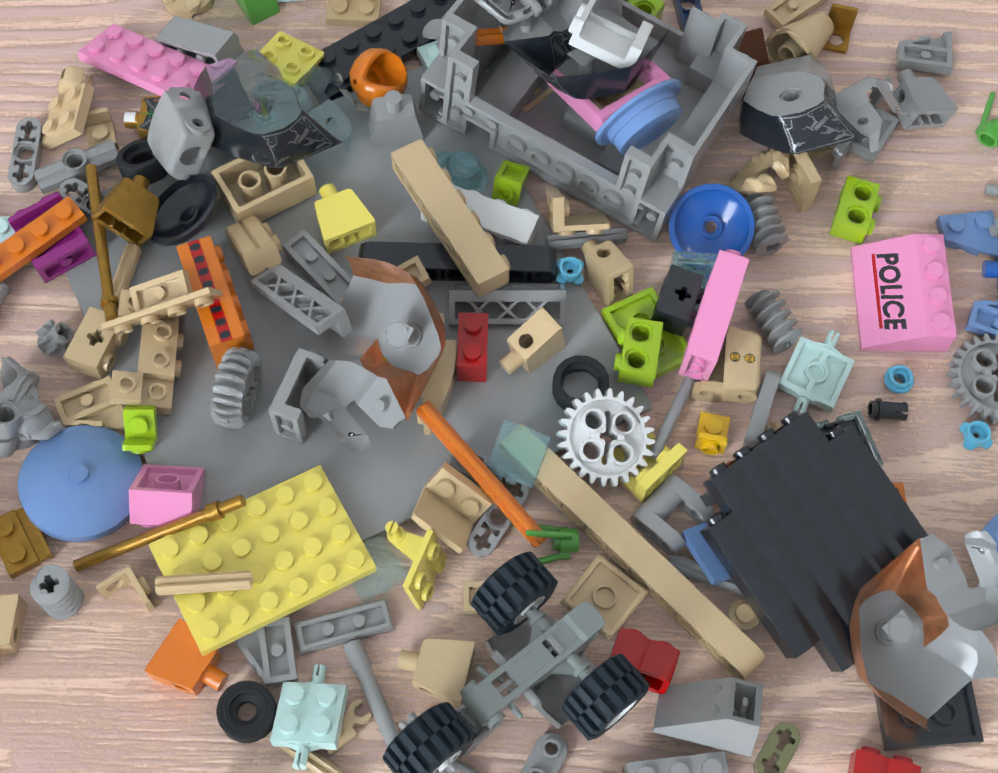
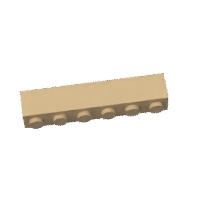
[391,139,511,298]

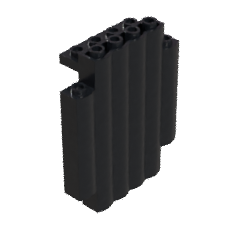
[700,411,928,672]

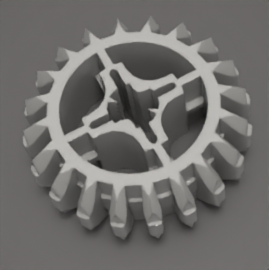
[210,347,262,429]

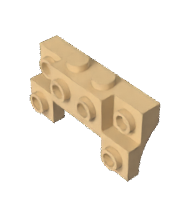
[109,289,184,415]

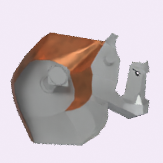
[300,256,445,451]
[849,531,998,732]

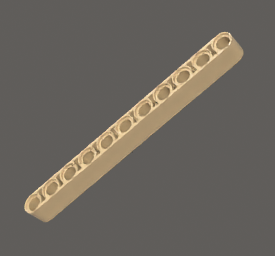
[498,424,765,680]

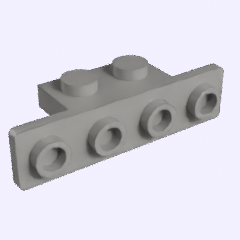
[831,77,900,169]

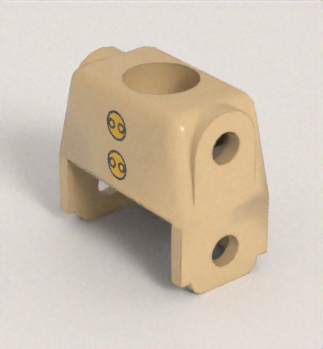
[691,326,762,403]

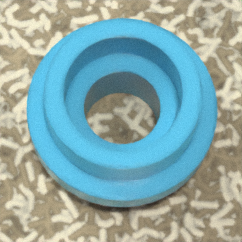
[884,365,914,394]

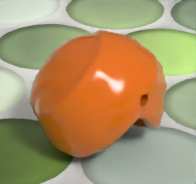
[349,48,408,108]

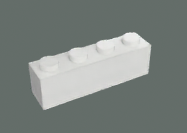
[421,183,539,245]

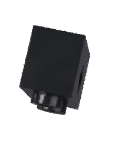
[651,264,705,337]

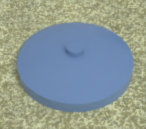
[18,425,143,542]

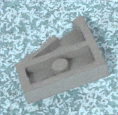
[896,32,953,75]
[235,616,298,687]

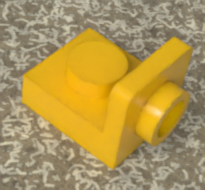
[694,412,730,455]

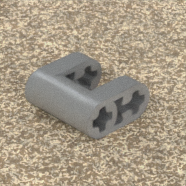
[630,474,714,556]

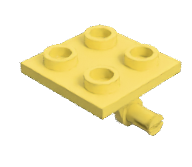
[385,521,446,610]

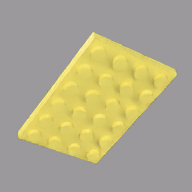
[149,465,377,656]

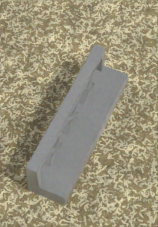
[250,264,353,338]
[449,284,566,325]

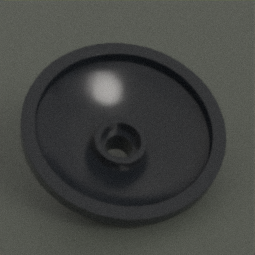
[150,174,221,246]

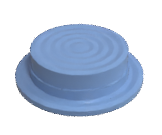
[595,79,683,155]

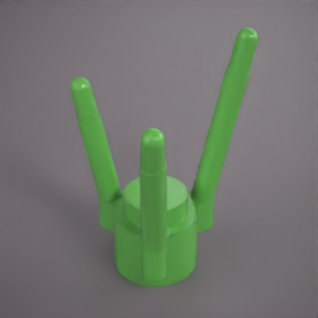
[975,91,998,148]
[513,524,579,564]

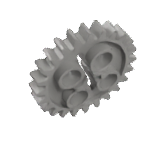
[946,333,998,425]

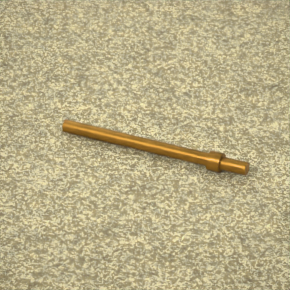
[73,495,246,572]

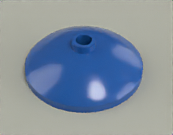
[669,184,755,269]

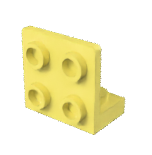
[250,31,324,98]
[601,432,688,503]

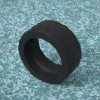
[116,138,168,184]
[552,355,609,410]

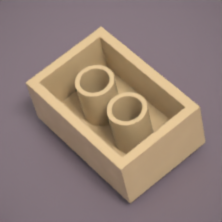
[211,158,317,224]

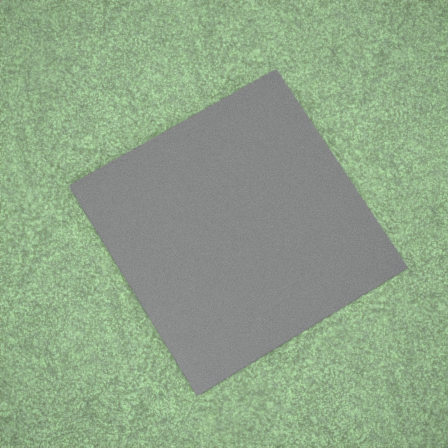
[66,65,651,542]

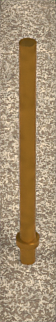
[85,164,119,322]

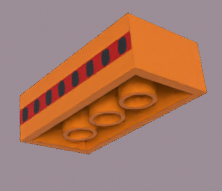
[176,236,255,370]

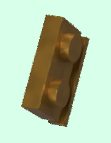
[0,507,55,579]

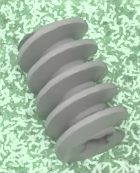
[744,193,789,257]
[745,290,803,354]
[30,564,84,620]

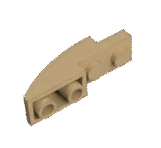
[417,313,457,435]

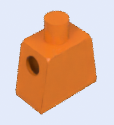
[144,618,229,696]

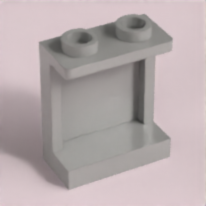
[268,347,327,444]

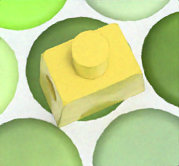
[314,183,377,254]

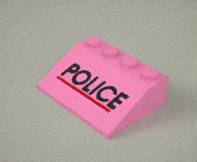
[850,234,957,352]

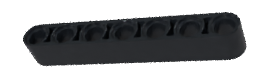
[358,241,557,283]

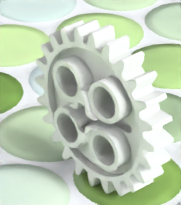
[556,388,655,488]

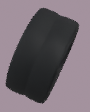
[216,681,277,743]

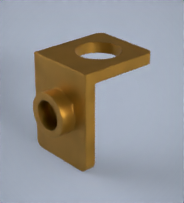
[823,3,858,54]

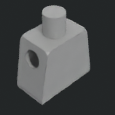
[894,69,958,130]
[368,90,424,147]

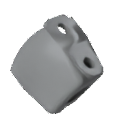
[147,87,215,180]

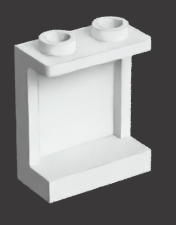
[568,0,653,69]

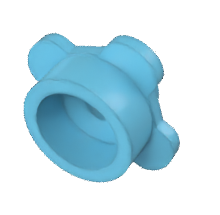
[556,257,584,285]
[959,421,993,450]

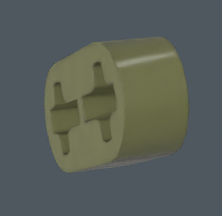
[753,723,800,773]

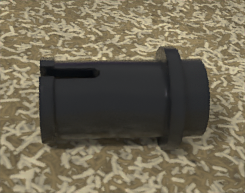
[868,398,908,421]

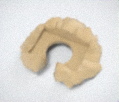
[728,149,790,196]

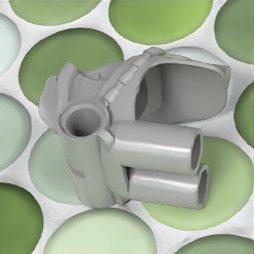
[0,356,63,458]

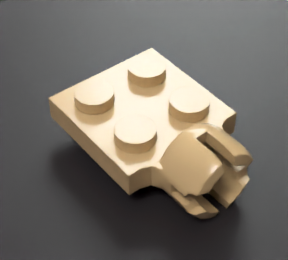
[40,66,94,150]

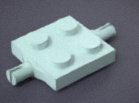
[777,330,855,415]
[270,664,349,770]

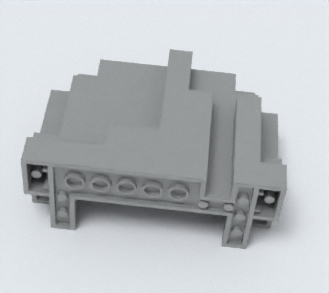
[418,0,757,242]

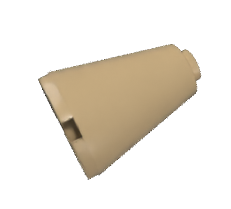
[765,13,834,64]

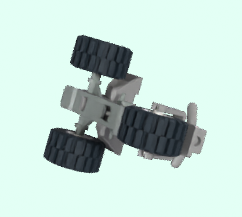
[382,551,650,773]

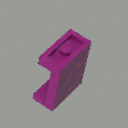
[7,192,97,283]

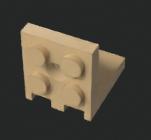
[783,145,836,213]

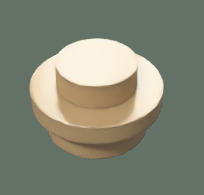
[728,599,759,631]

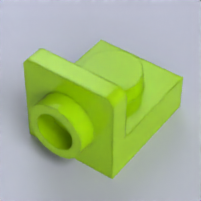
[492,160,530,206]
[122,405,159,454]

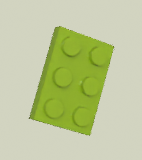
[601,287,688,379]

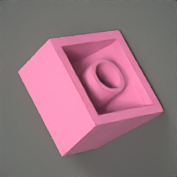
[129,464,205,528]

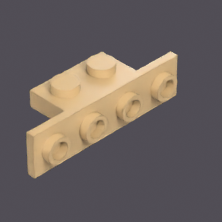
[101,269,223,335]

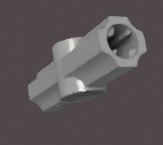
[32,139,118,195]

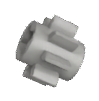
[36,319,74,358]

